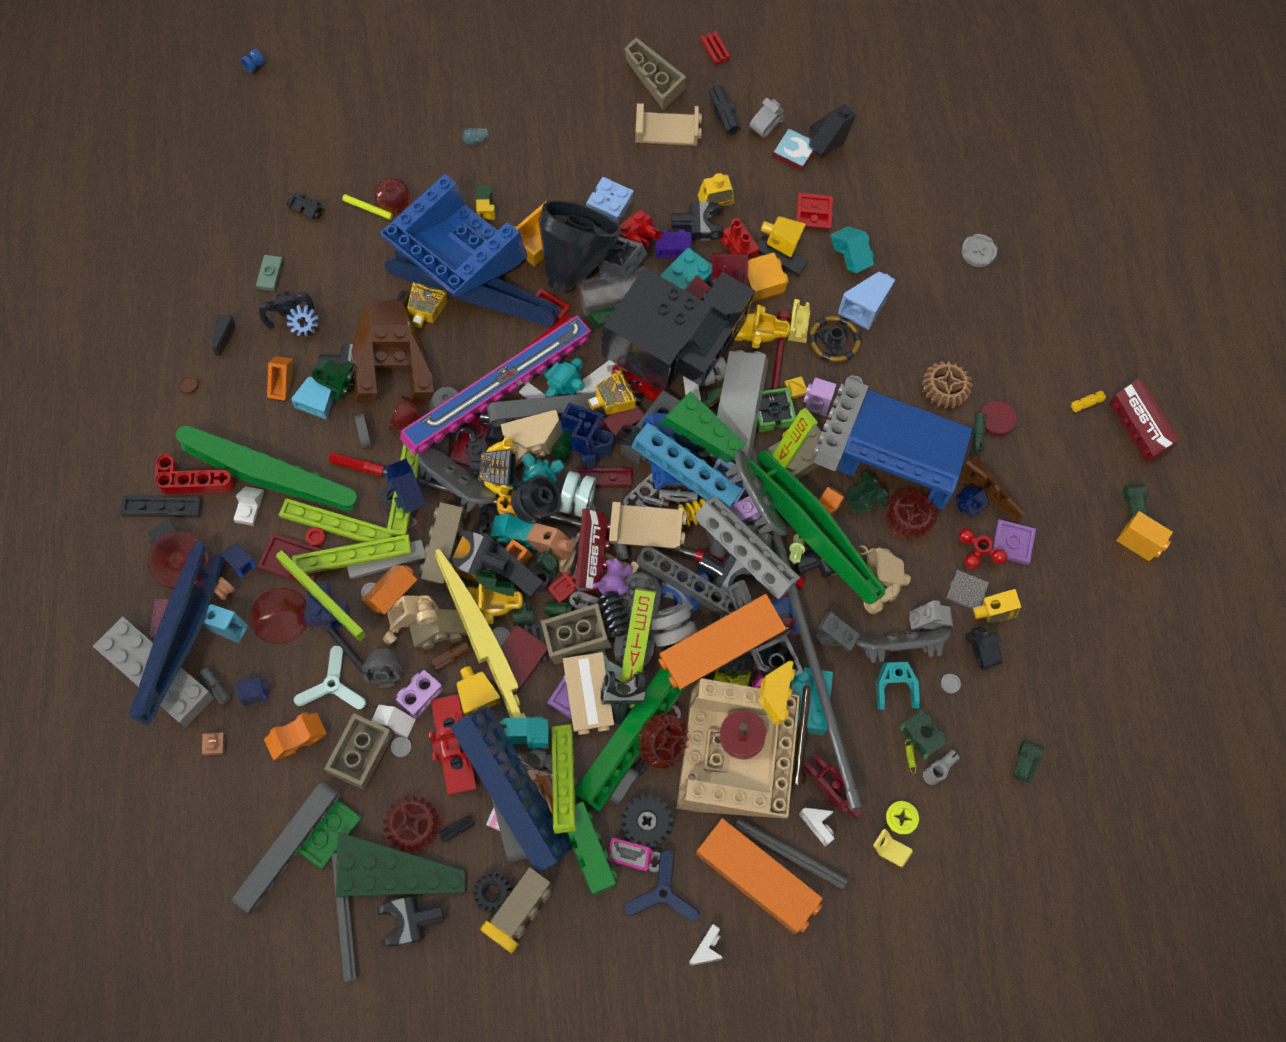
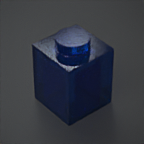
[222,543,256,578]
[235,675,269,706]

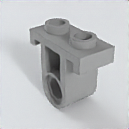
[750,97,786,138]
[909,600,953,631]

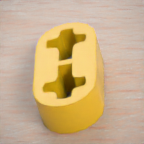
[480,921,519,953]

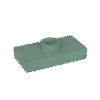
[256,255,283,291]

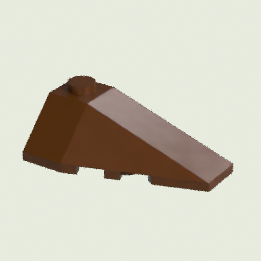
[958,455,1026,523]

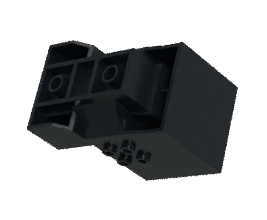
[601,267,755,391]

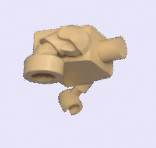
[857,545,911,614]
[383,595,438,646]

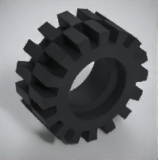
[473,872,512,913]

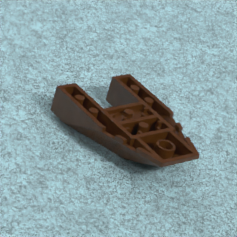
[351,301,434,403]

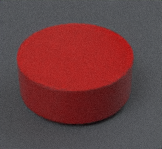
[305,527,326,548]

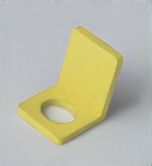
[874,829,913,867]

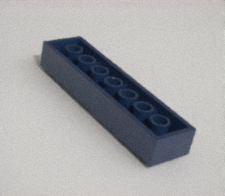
[450,705,573,873]

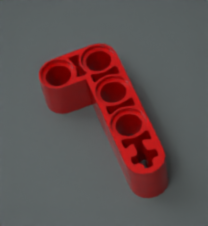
[154,454,235,495]

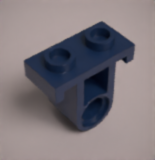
[572,429,614,470]

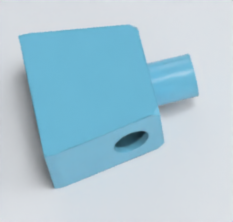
[291,377,334,420]
[203,604,248,643]

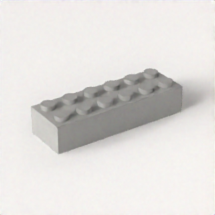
[93,617,214,728]

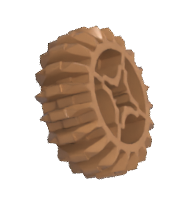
[922,361,972,409]

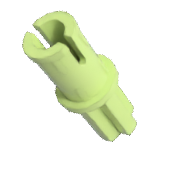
[789,534,805,564]

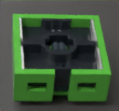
[757,387,796,432]

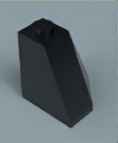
[809,104,856,157]
[751,628,804,676]

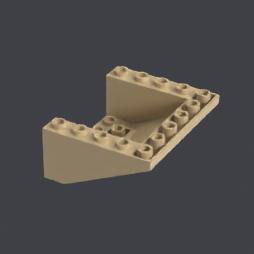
[676,678,800,818]

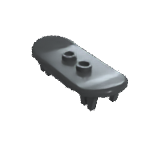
[418,448,496,512]
[726,450,787,536]
[614,572,661,667]
[855,629,952,663]

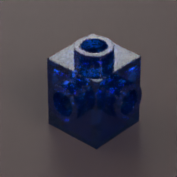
[955,485,989,517]

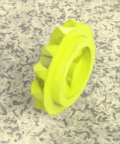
[886,801,919,834]

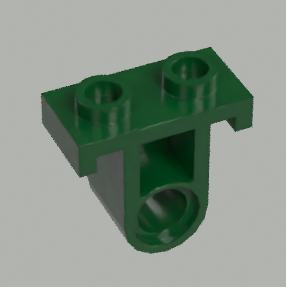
[312,359,354,401]

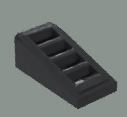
[212,314,235,356]

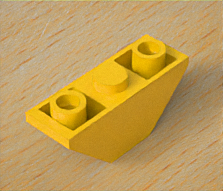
[758,661,795,726]

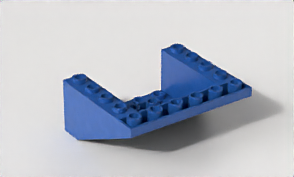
[380,174,527,297]
[836,389,973,510]

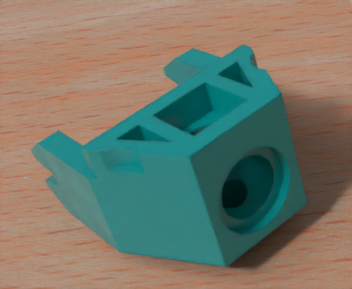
[875,662,920,710]
[499,717,549,751]

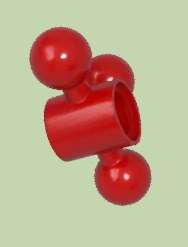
[959,528,1008,569]

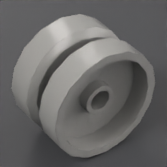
[650,604,697,647]

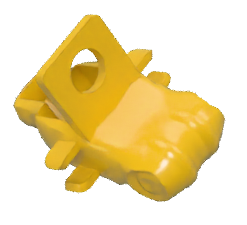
[734,305,790,348]
[467,583,523,624]

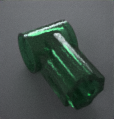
[1123,484,1150,519]
[512,586,534,626]
[1013,739,1044,783]

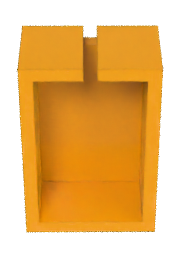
[515,201,547,267]

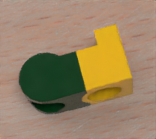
[476,184,495,220]

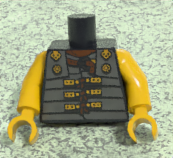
[470,438,517,498]

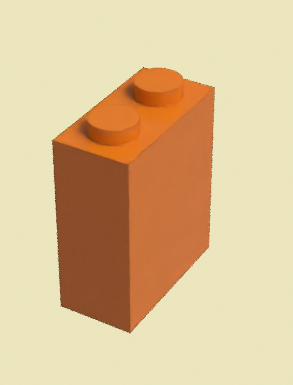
[361,565,417,614]

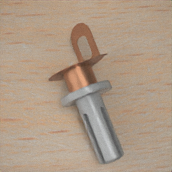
[643,496,670,509]

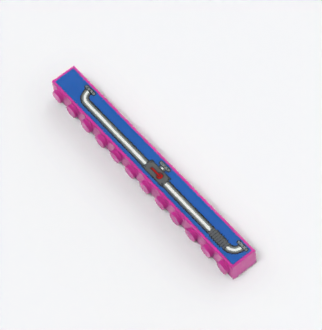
[400,315,591,456]

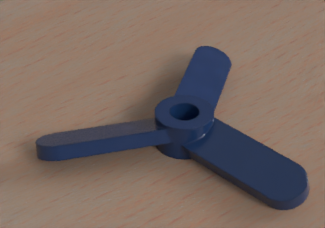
[624,850,699,921]

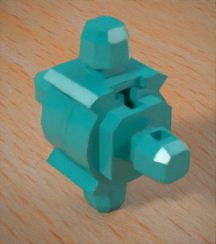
[543,358,585,397]
[515,453,564,487]

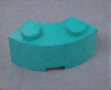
[490,514,546,551]

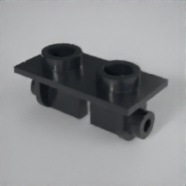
[286,192,325,219]

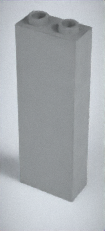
[710,350,768,464]

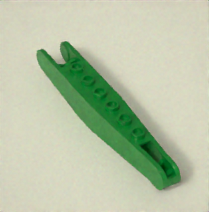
[176,426,358,511]
[748,450,885,604]

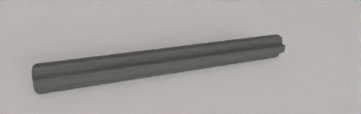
[734,819,848,889]
[332,853,357,982]

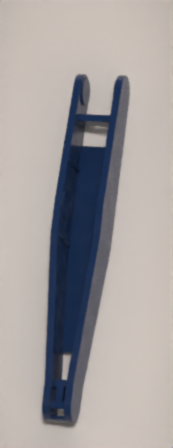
[385,249,559,326]
[129,541,224,725]

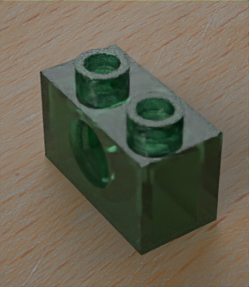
[900,710,948,760]

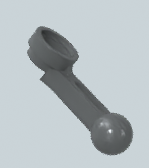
[527,748,579,789]

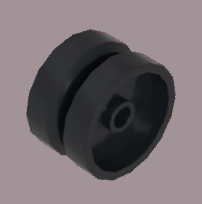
[511,475,561,524]

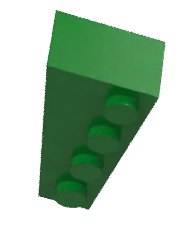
[660,391,746,463]
[566,802,618,897]

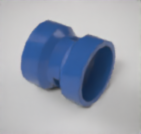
[240,49,265,73]

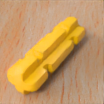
[1071,391,1106,412]

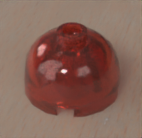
[374,177,410,213]
[388,395,421,434]

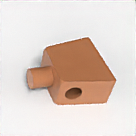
[526,523,574,560]

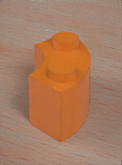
[264,712,327,761]

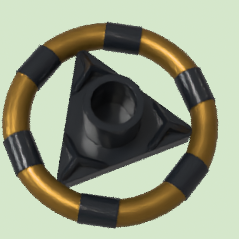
[809,315,861,363]

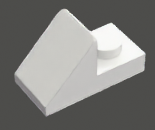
[233,486,264,526]
[799,808,835,847]
[689,925,723,966]

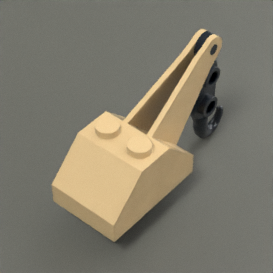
[454,410,563,484]

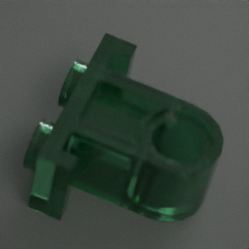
[845,471,889,514]

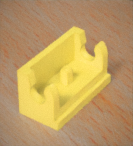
[788,299,810,343]

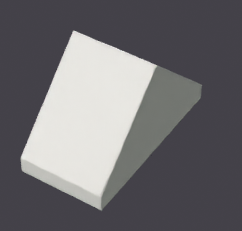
[371,705,416,739]

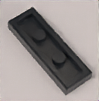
[757,235,808,277]

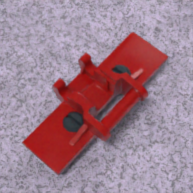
[428,694,477,795]

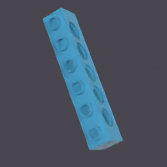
[632,423,742,508]

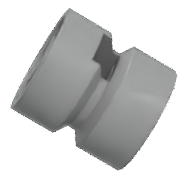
[702,356,727,387]

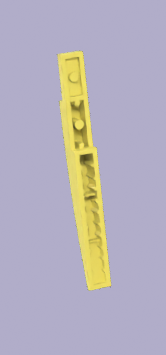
[435,549,526,718]

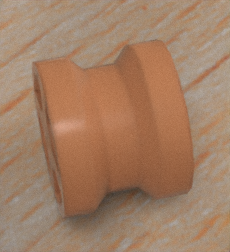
[213,577,235,602]

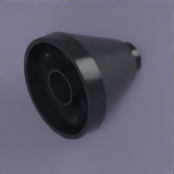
[539,201,621,293]

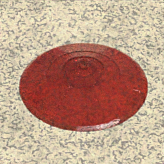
[147,531,209,589]
[250,588,310,644]

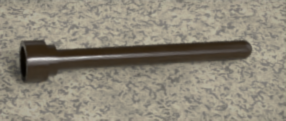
[791,685,811,784]

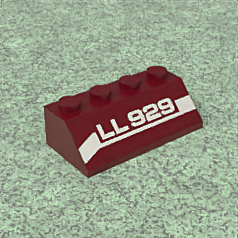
[1110,378,1180,464]
[575,508,611,594]

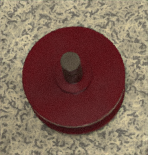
[720,710,766,760]

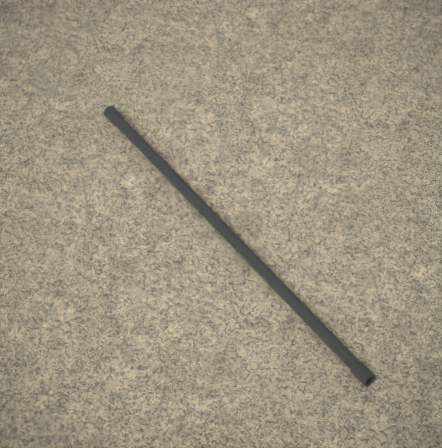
[751,449,863,811]

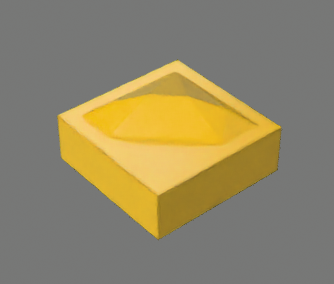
[784,376,807,399]

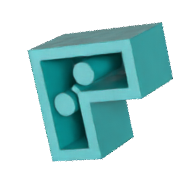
[830,226,874,273]

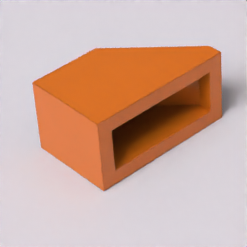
[267,356,293,401]

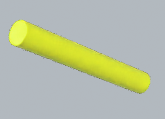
[342,194,393,220]

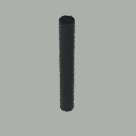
[327,626,364,674]

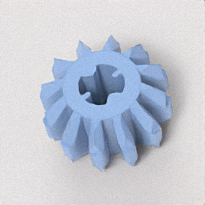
[287,305,318,336]

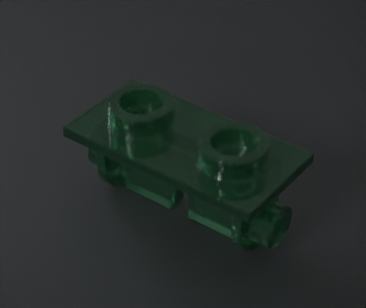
[537,548,557,579]

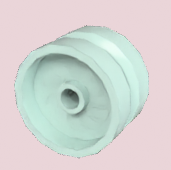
[559,471,596,517]

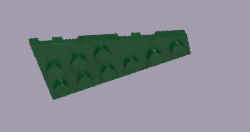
[336,832,465,897]

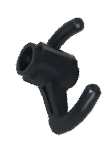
[259,291,314,329]

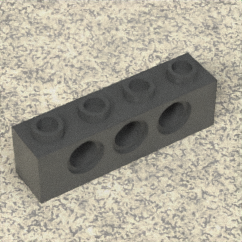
[620,390,680,465]

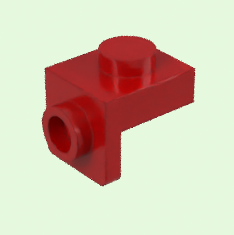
[548,572,577,603]

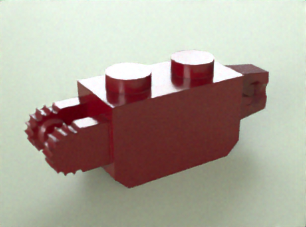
[803,754,863,819]

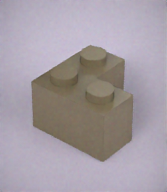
[409,609,467,649]

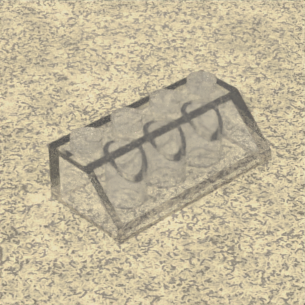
[577,266,645,316]

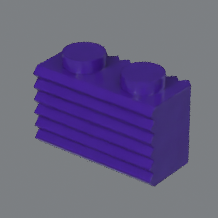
[655,230,692,259]

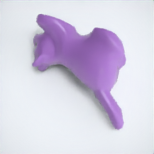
[592,558,633,596]

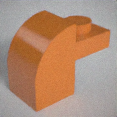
[819,486,846,517]

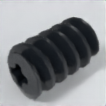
[598,592,630,637]

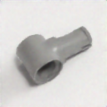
[923,750,960,785]

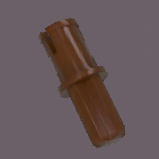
[431,640,471,670]

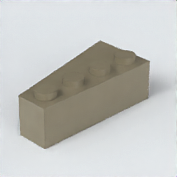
[625,38,686,110]
[419,502,468,585]

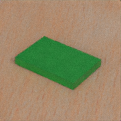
[296,800,362,870]

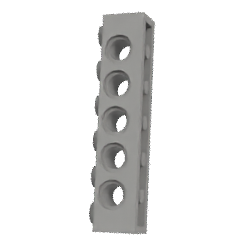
[813,378,868,471]
[694,496,800,600]

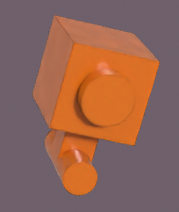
[505,539,533,566]

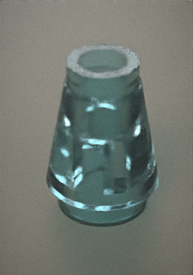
[462,128,489,145]

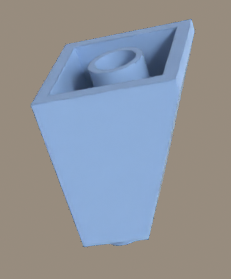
[837,272,895,330]

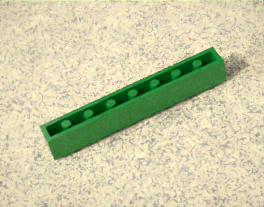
[575,667,685,812]

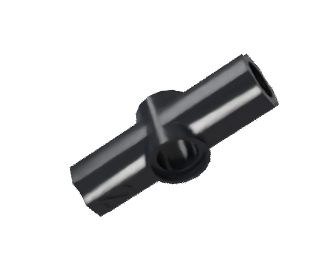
[709,85,741,136]

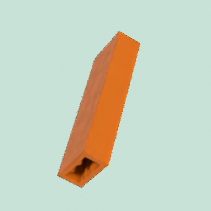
[658,594,786,690]
[696,818,823,934]

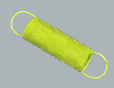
[905,740,917,773]

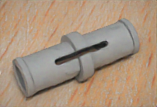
[659,489,698,504]

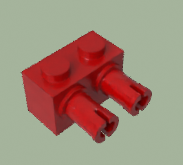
[619,210,662,248]
[721,218,760,260]

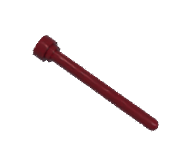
[771,310,792,390]

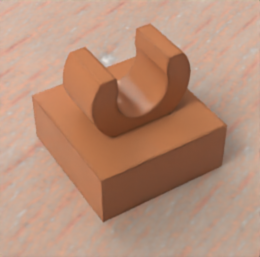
[202,733,225,756]

